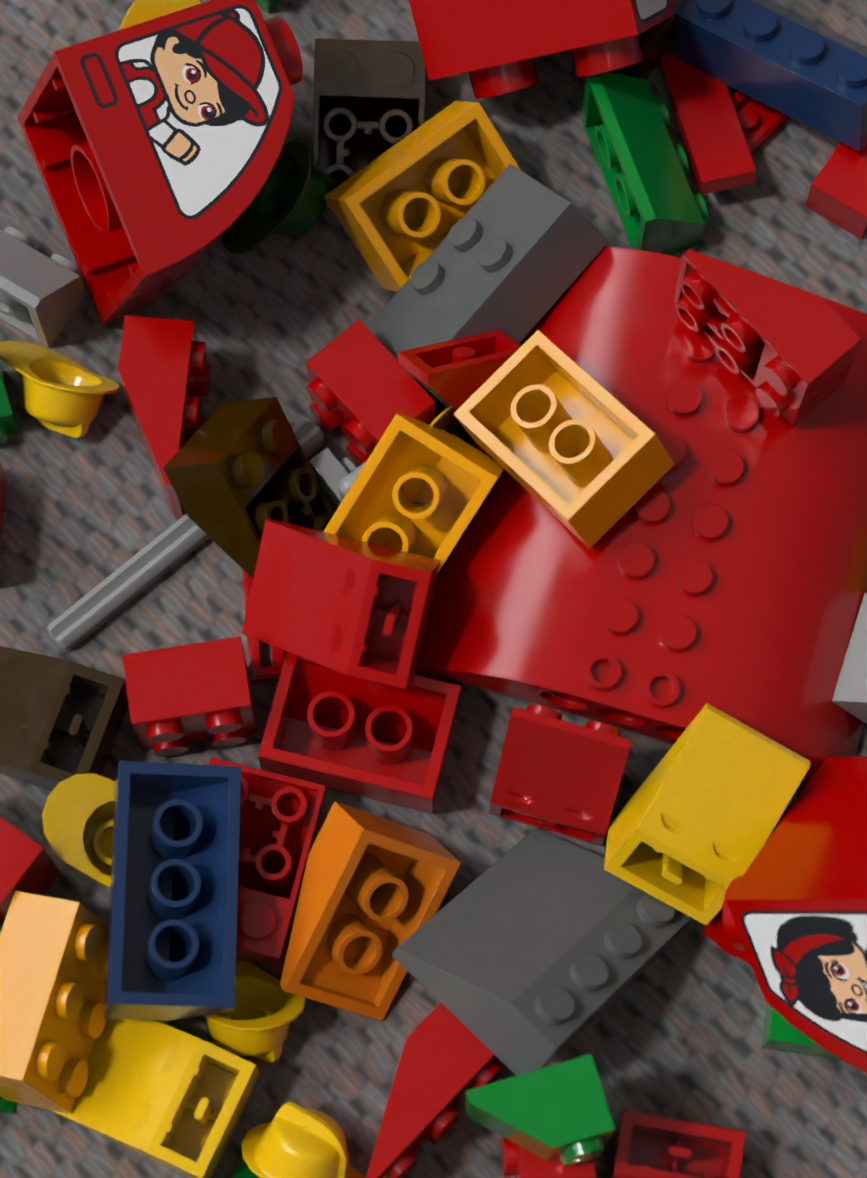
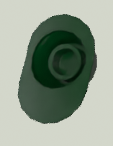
[221,140,337,254]

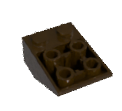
[312,38,427,208]
[163,397,334,578]
[0,646,129,791]

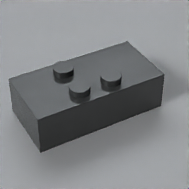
[367,164,608,412]

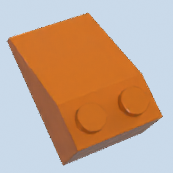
[280,801,461,1021]

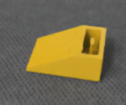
[604,703,810,926]
[47,1019,260,1178]

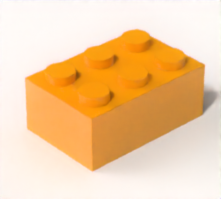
[324,101,521,292]
[453,330,675,549]
[0,891,109,1114]

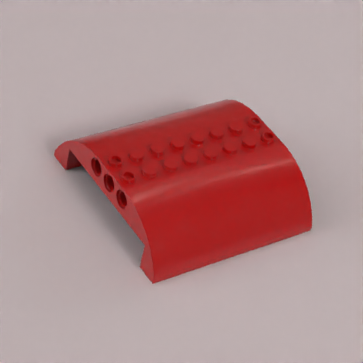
[415,246,867,797]

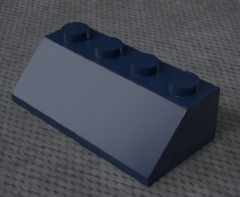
[675,0,867,152]
[104,761,241,1021]

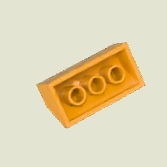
[323,412,504,572]

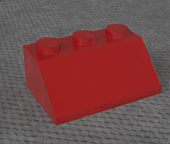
[258,651,461,814]

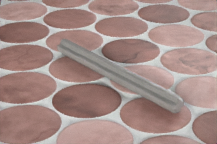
[47,418,325,652]

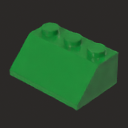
[581,72,709,255]

